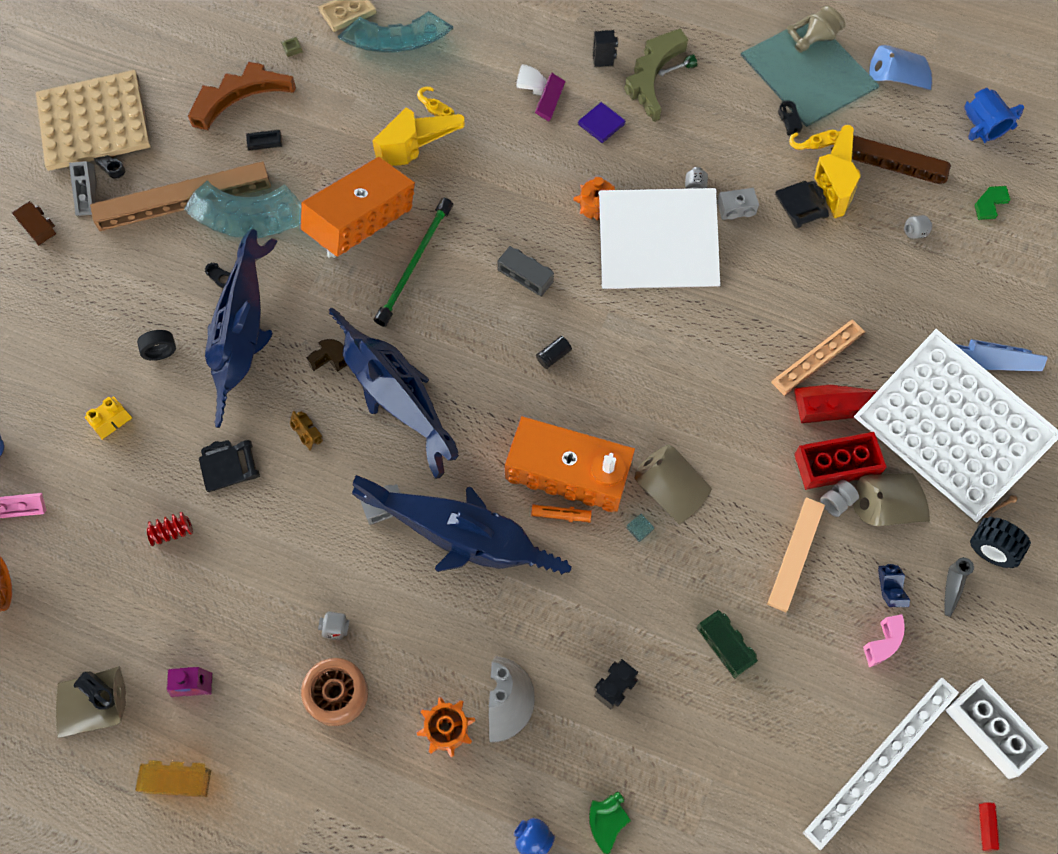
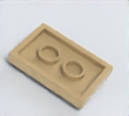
[319,0,376,32]

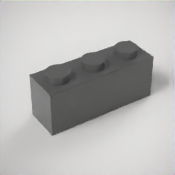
[497,246,554,297]

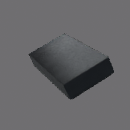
[246,130,282,151]

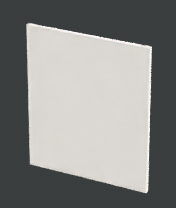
[598,188,721,289]

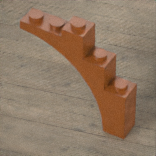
[188,61,296,130]

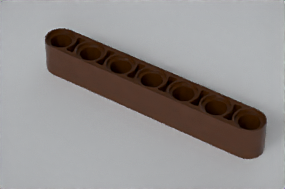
[831,135,951,184]

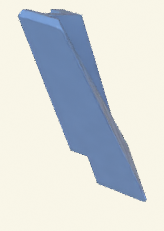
[955,339,1048,371]

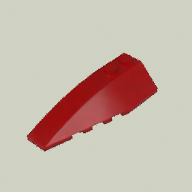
[794,384,878,423]

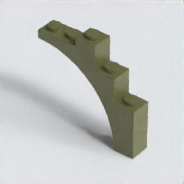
[624,28,688,122]

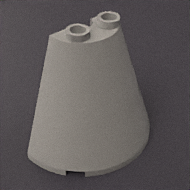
[489,656,535,742]

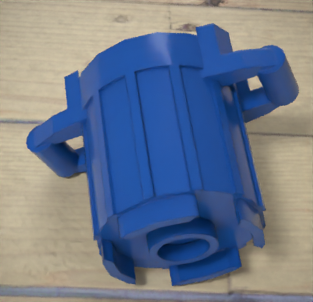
[964,88,1024,143]

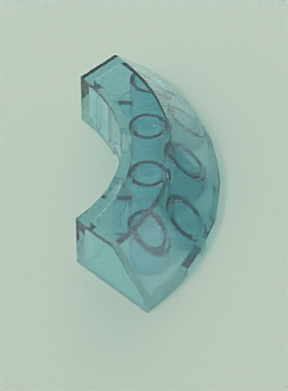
[338,11,453,52]
[184,180,302,238]

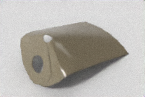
[634,445,712,524]
[853,474,930,526]
[56,666,126,738]

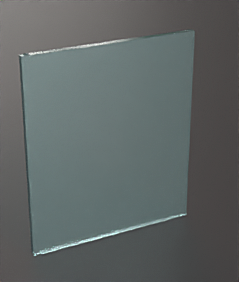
[741,23,879,127]

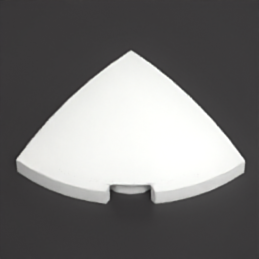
[517,65,547,95]

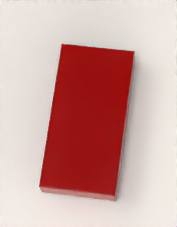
[979,802,1000,851]

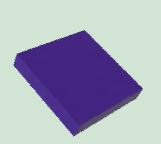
[578,102,626,143]

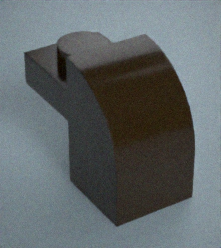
[306,339,347,372]

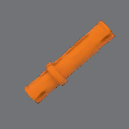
[531,504,592,523]

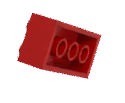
[794,432,887,490]

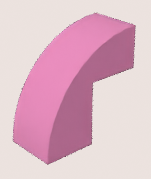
[863,614,904,667]

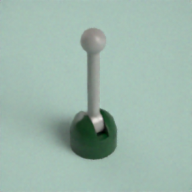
[658,54,697,76]

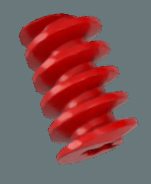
[147,511,193,547]

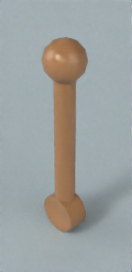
[983,495,1017,518]

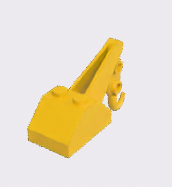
[372,86,465,166]
[789,125,861,219]

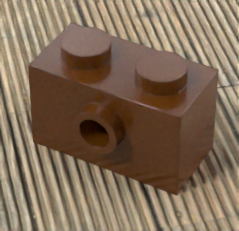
[12,201,56,246]

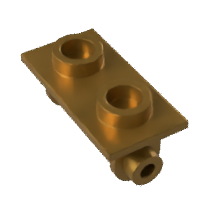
[290,411,323,451]

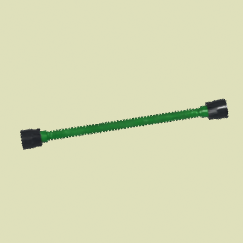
[374,198,454,327]

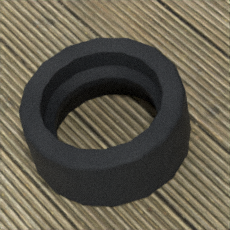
[137,330,176,361]

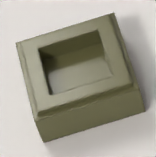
[281,37,303,57]

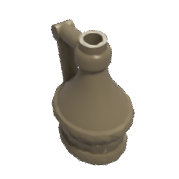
[787,5,846,53]

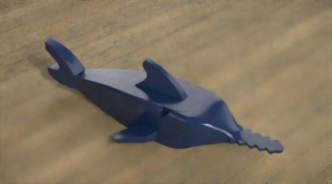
[205,229,278,428]
[329,308,459,479]
[352,475,572,575]

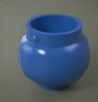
[514,818,555,854]

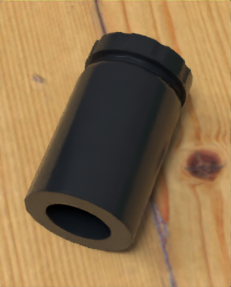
[536,336,572,369]

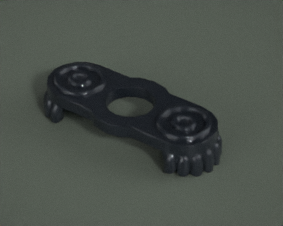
[205,262,230,288]

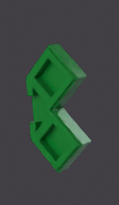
[974,186,1011,220]

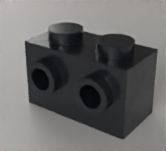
[594,659,639,710]

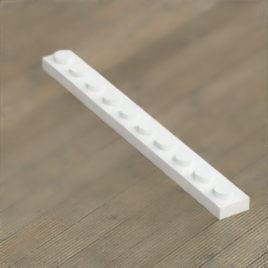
[803,678,959,850]

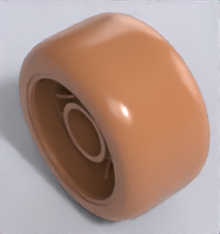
[301,658,368,726]

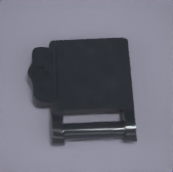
[775,181,829,229]
[199,440,260,492]

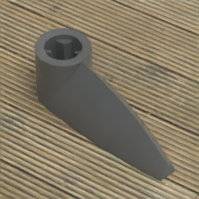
[944,557,974,617]

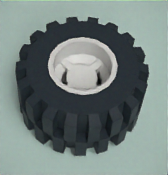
[970,517,1031,569]

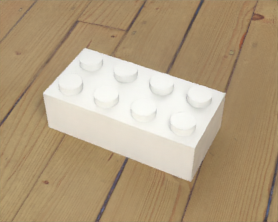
[945,678,1049,779]

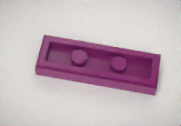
[535,73,566,122]

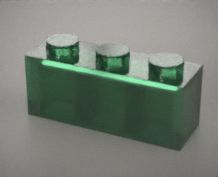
[696,610,758,679]

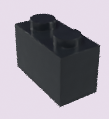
[592,30,618,67]

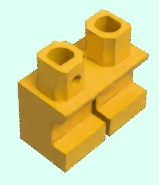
[85,396,132,440]

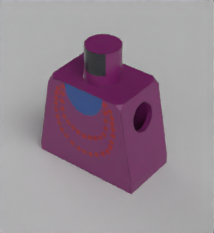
[167,667,213,697]

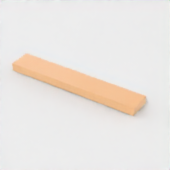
[772,319,865,396]
[767,497,825,613]

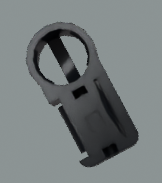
[778,100,803,135]
[94,155,125,179]
[74,671,115,710]

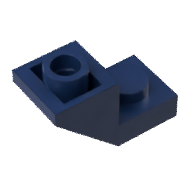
[878,564,910,607]

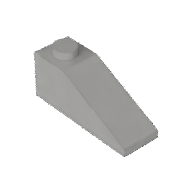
[69,161,96,216]

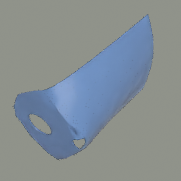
[869,45,932,90]

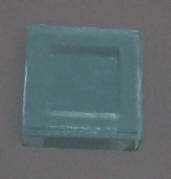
[626,514,654,542]

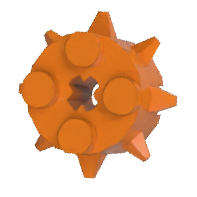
[573,177,615,220]
[417,697,475,757]

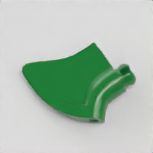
[589,792,631,854]

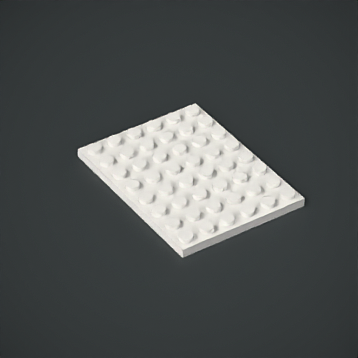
[854,329,1058,522]

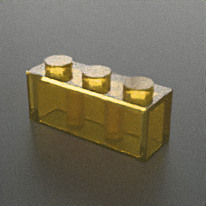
[135,760,211,797]

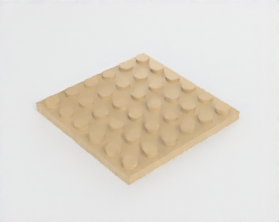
[36,70,151,171]

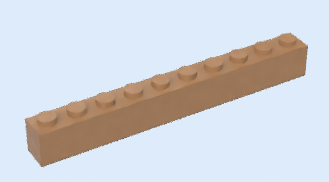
[90,161,271,231]

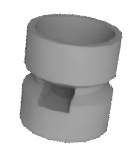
[820,480,859,517]

